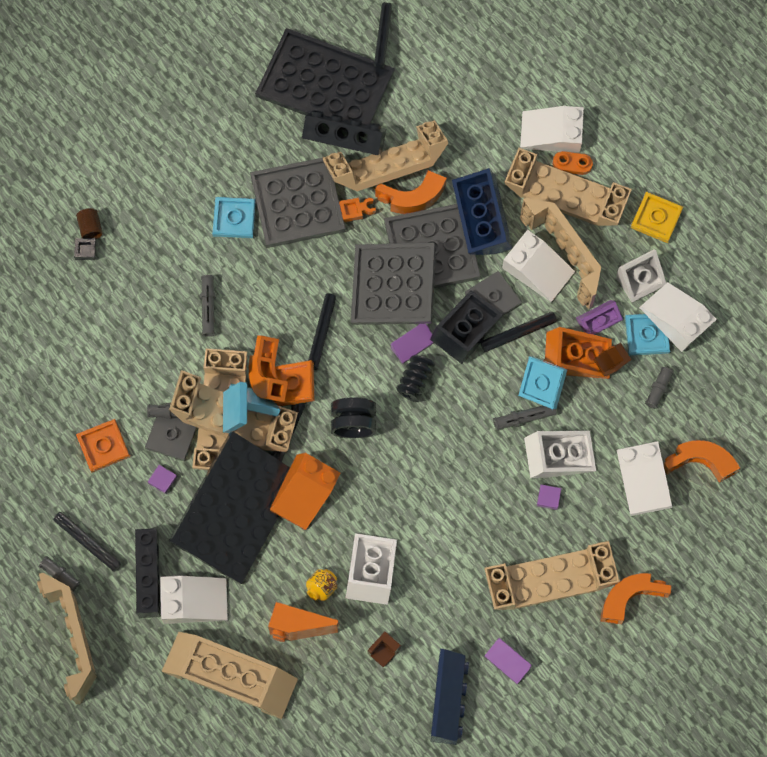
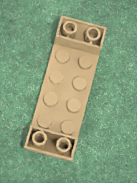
[323,120,448,191]
[504,148,632,226]
[520,197,601,309]
[192,348,247,470]
[169,370,298,452]
[484,541,620,610]
[37,573,97,705]
[162,632,298,720]

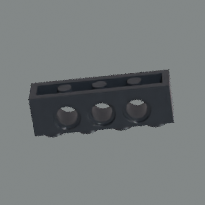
[302,110,387,155]
[135,528,160,618]

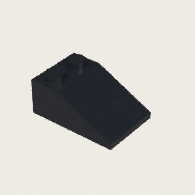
[430,290,503,364]

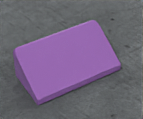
[576,300,623,335]
[391,324,434,364]
[484,638,532,684]

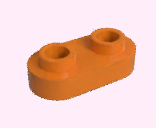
[552,151,593,175]

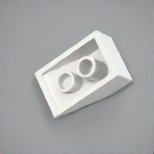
[520,106,584,153]
[502,230,575,302]
[639,282,717,352]
[524,431,596,478]
[617,441,672,516]
[346,533,397,605]
[160,576,228,624]

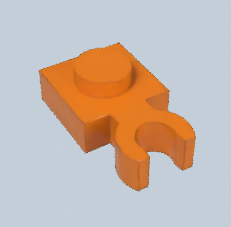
[339,198,376,222]

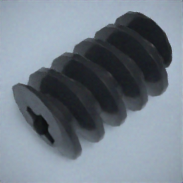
[396,355,435,402]

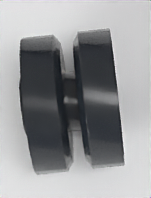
[331,397,376,438]

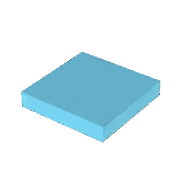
[212,197,256,238]
[625,314,670,356]
[518,356,567,409]
[223,382,247,433]
[229,384,280,416]

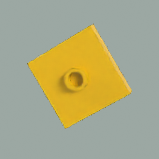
[631,192,683,243]

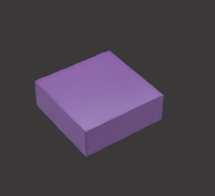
[148,465,177,494]
[537,485,561,510]

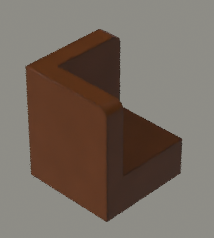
[594,342,631,377]
[367,631,401,667]

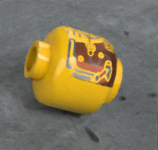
[306,569,337,601]

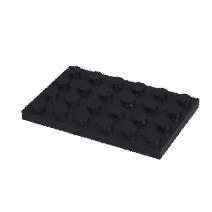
[255,28,395,138]
[169,431,290,584]

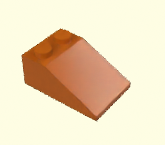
[545,327,612,379]
[270,453,341,530]
[268,602,339,642]

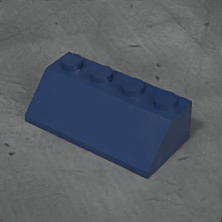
[452,168,513,255]
[430,648,469,745]

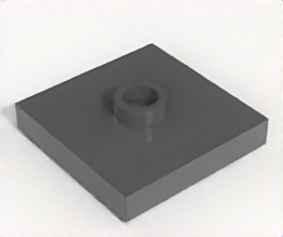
[465,271,522,316]
[145,417,197,461]

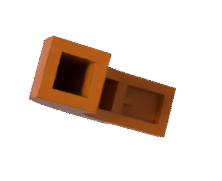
[375,171,447,214]
[249,335,288,402]
[663,440,740,483]
[600,573,671,625]

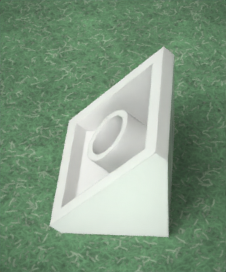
[616,249,666,302]

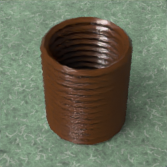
[76,208,103,239]

